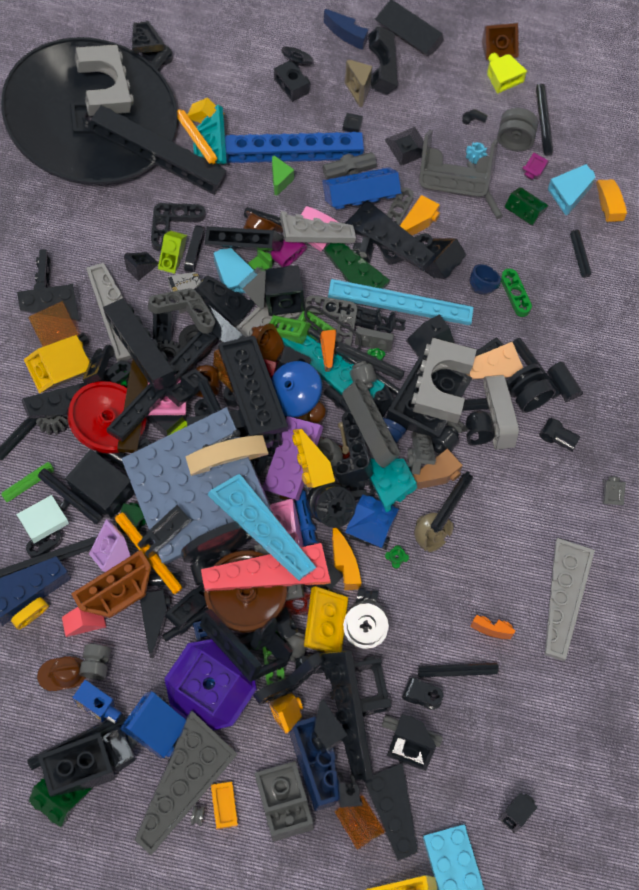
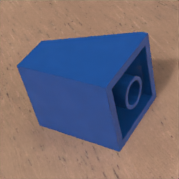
[120,691,186,758]

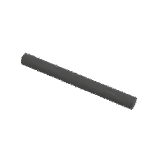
[467,161,503,219]

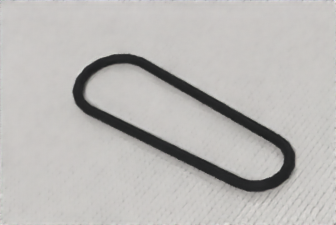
[304,305,362,350]

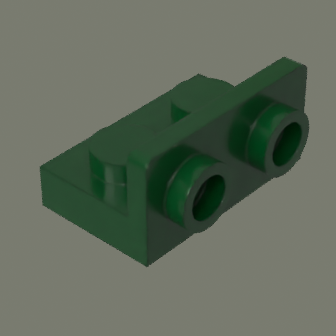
[504,187,549,225]

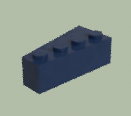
[289,717,339,811]

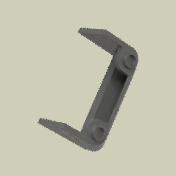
[419,130,498,197]

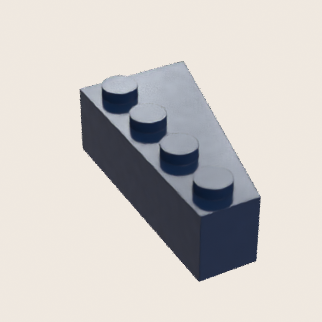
[0,557,71,626]

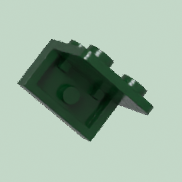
[28,777,92,828]

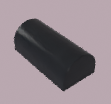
[547,362,583,402]

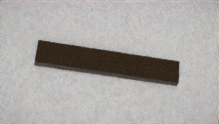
[117,359,148,453]

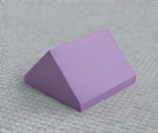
[89,519,130,572]

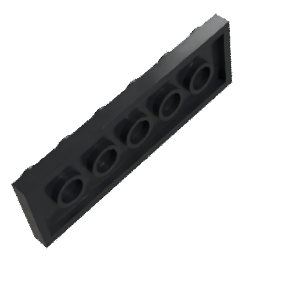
[218,335,288,437]

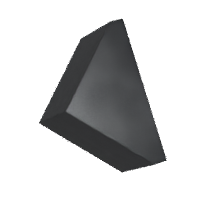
[124,252,159,281]
[153,311,174,344]
[148,412,187,437]

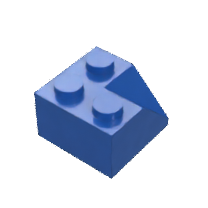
[345,494,399,548]

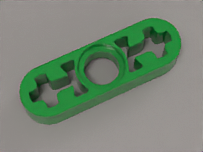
[501,269,532,317]

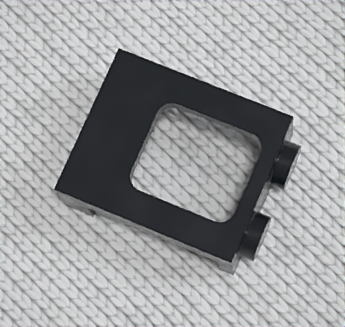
[354,657,392,716]

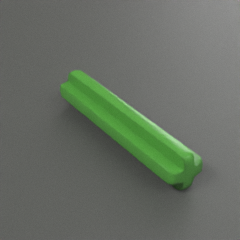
[1,462,54,502]

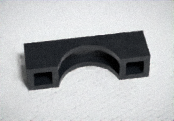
[368,26,398,95]

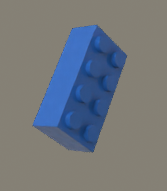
[322,167,401,209]

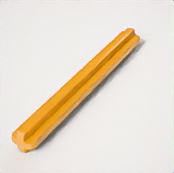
[177,109,217,164]
[115,512,182,594]

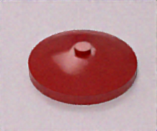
[68,381,146,453]

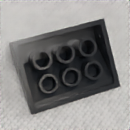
[386,352,472,438]

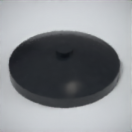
[181,521,253,563]

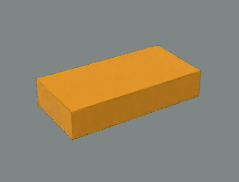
[211,782,238,830]

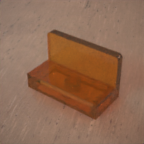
[335,795,385,850]

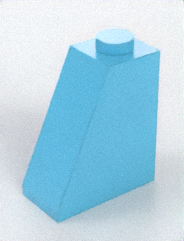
[548,164,595,215]
[213,248,253,294]

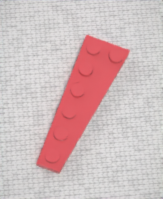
[201,543,330,591]

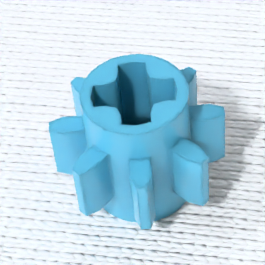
[466,142,487,164]

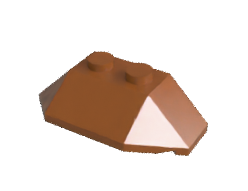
[71,550,151,618]

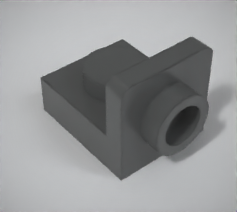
[602,477,626,505]

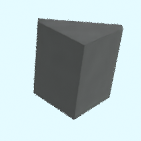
[239,267,266,309]

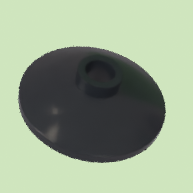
[281,47,313,66]

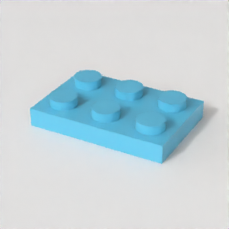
[423,825,484,890]

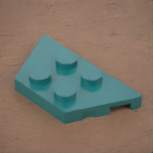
[193,104,226,164]
[370,459,417,512]

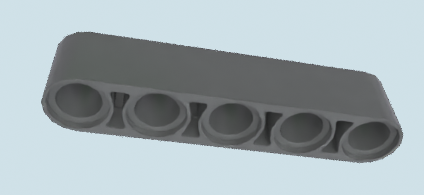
[342,379,400,467]

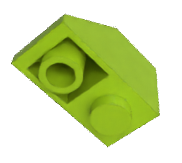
[158,231,187,274]

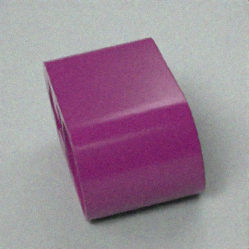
[270,240,307,267]

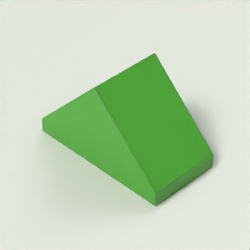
[272,156,294,196]

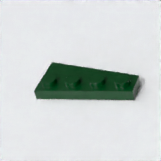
[324,243,390,306]

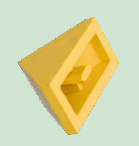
[187,98,224,123]

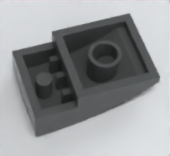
[254,761,314,842]

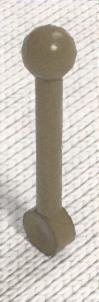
[338,422,349,454]

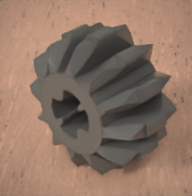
[36,416,69,436]

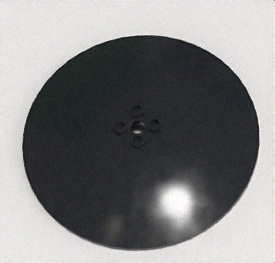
[1,37,177,185]

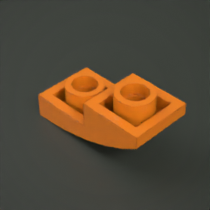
[470,615,516,639]

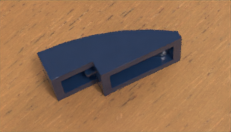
[323,9,369,50]

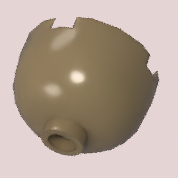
[414,513,454,552]

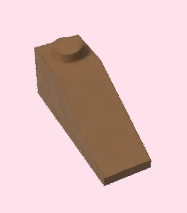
[413,449,463,490]

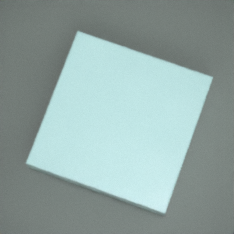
[16,495,69,543]

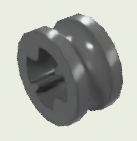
[191,805,205,827]

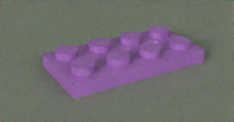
[263,416,323,501]

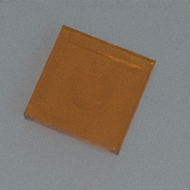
[28,301,79,347]

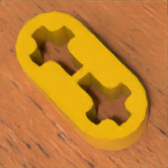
[11,597,49,630]

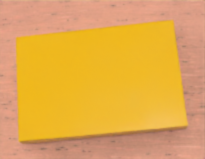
[304,586,348,653]

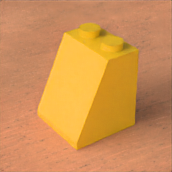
[24,335,90,394]

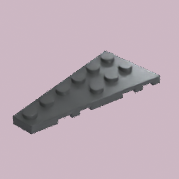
[134,711,238,855]

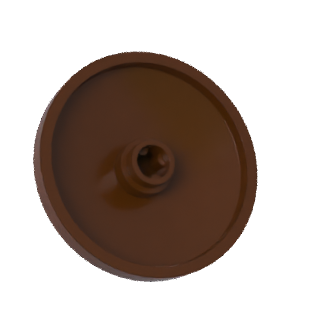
[204,551,287,632]

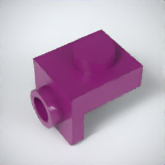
[522,152,549,180]

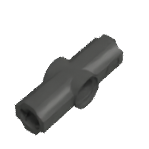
[322,152,377,179]

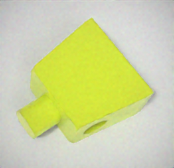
[487,53,527,94]

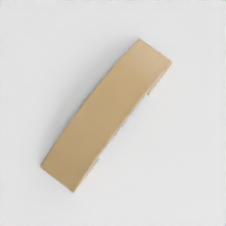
[186,435,268,476]

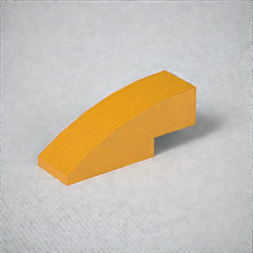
[596,179,627,222]
[332,528,361,590]

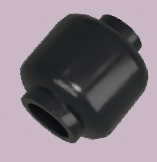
[431,426,459,454]

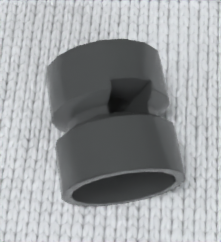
[79,644,111,680]

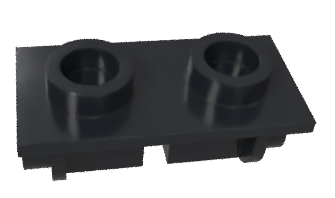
[373,384,394,418]

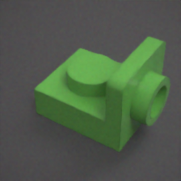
[247,250,272,270]

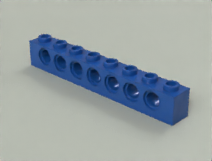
[225,132,364,163]

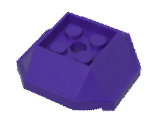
[164,639,257,731]

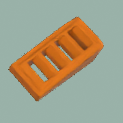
[320,330,336,372]

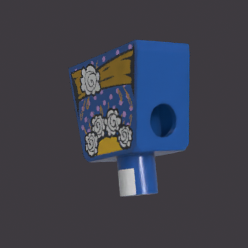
[72,680,122,723]

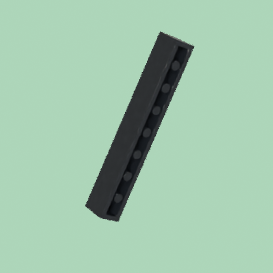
[90,105,226,195]

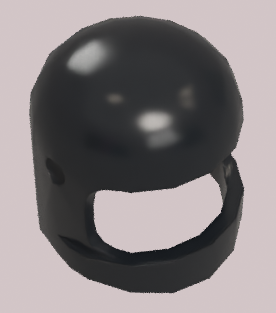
[465,411,495,446]

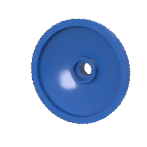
[271,361,322,417]

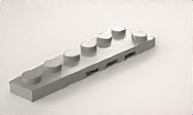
[86,263,132,362]
[545,538,595,661]

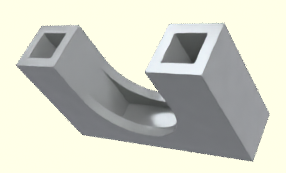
[75,45,133,116]
[411,338,476,423]

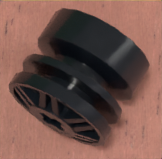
[506,364,556,413]
[306,483,356,528]

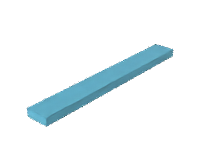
[328,279,474,325]

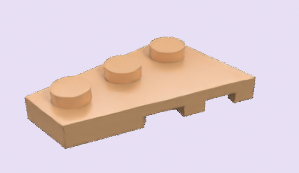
[467,342,523,380]

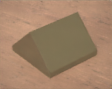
[345,60,372,107]

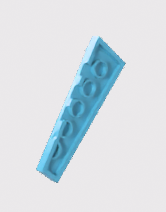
[207,474,316,581]

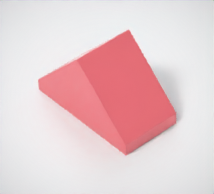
[62,607,106,637]

